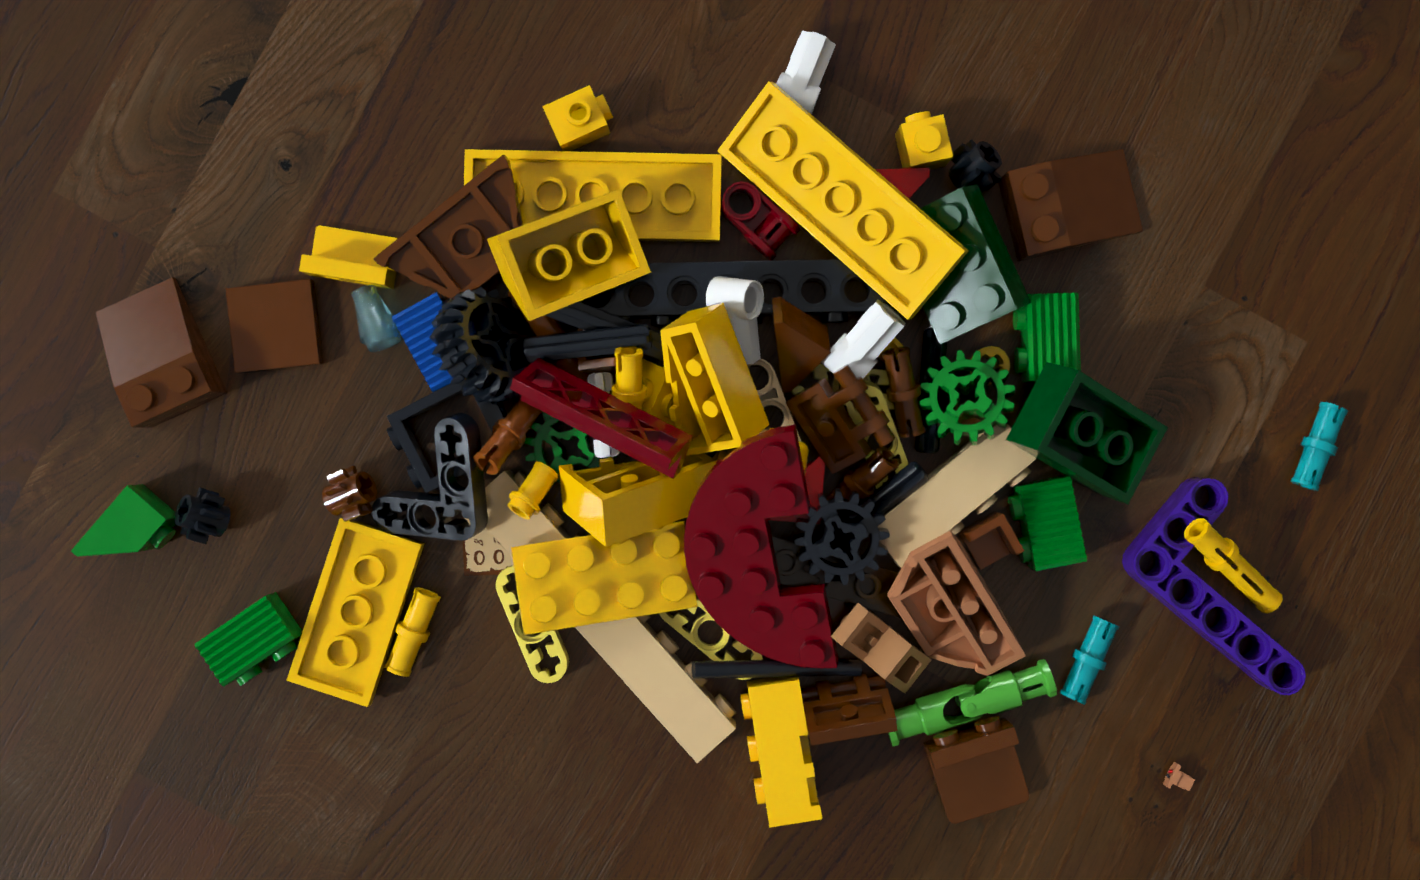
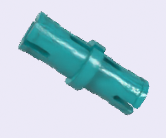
[1290,402,1348,491]
[1059,615,1120,705]

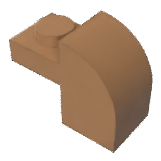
[831,603,931,693]

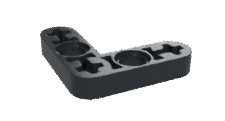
[372,413,488,541]

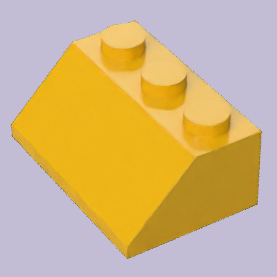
[487,189,651,321]

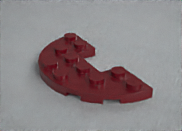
[684,424,838,669]

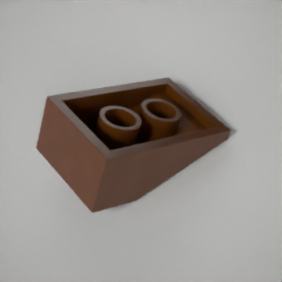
[998,149,1143,262]
[96,277,228,428]

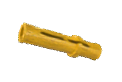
[1184,518,1283,613]

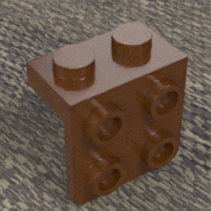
[923,716,1029,824]

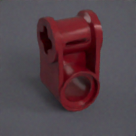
[721,181,801,261]

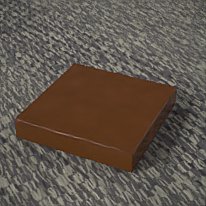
[225,279,323,374]

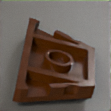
[373,155,523,299]

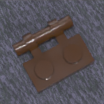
[785,364,895,475]
[801,673,897,746]

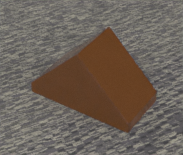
[772,297,831,393]

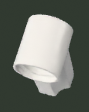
[776,30,836,114]
[706,276,764,364]
[821,300,906,379]

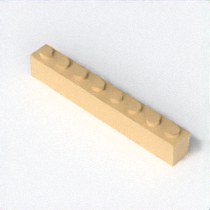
[485,470,736,763]

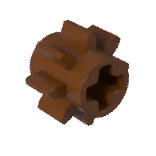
[322,465,377,522]

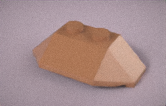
[887,531,1026,676]

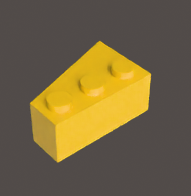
[660,303,769,456]
[559,453,716,547]
[740,677,822,828]

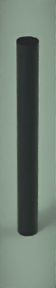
[692,659,862,679]

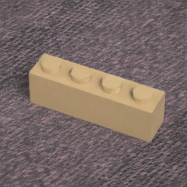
[878,424,1036,568]

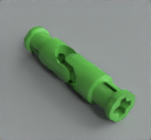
[888,659,1057,747]

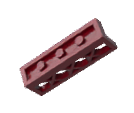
[510,358,693,479]

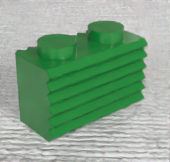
[1013,292,1081,382]
[1008,476,1087,571]
[195,592,302,687]

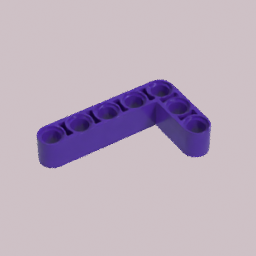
[1122,477,1306,695]

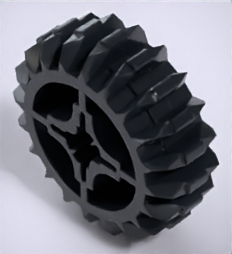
[429,287,537,405]

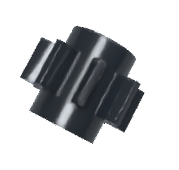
[949,140,1002,193]
[175,488,231,544]

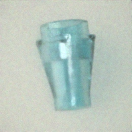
[351,285,401,352]

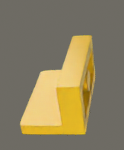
[299,225,398,289]

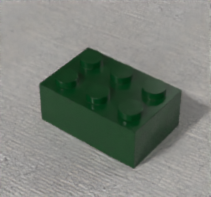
[920,185,1031,344]
[1006,362,1168,505]

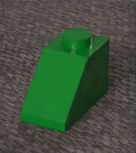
[71,484,176,557]

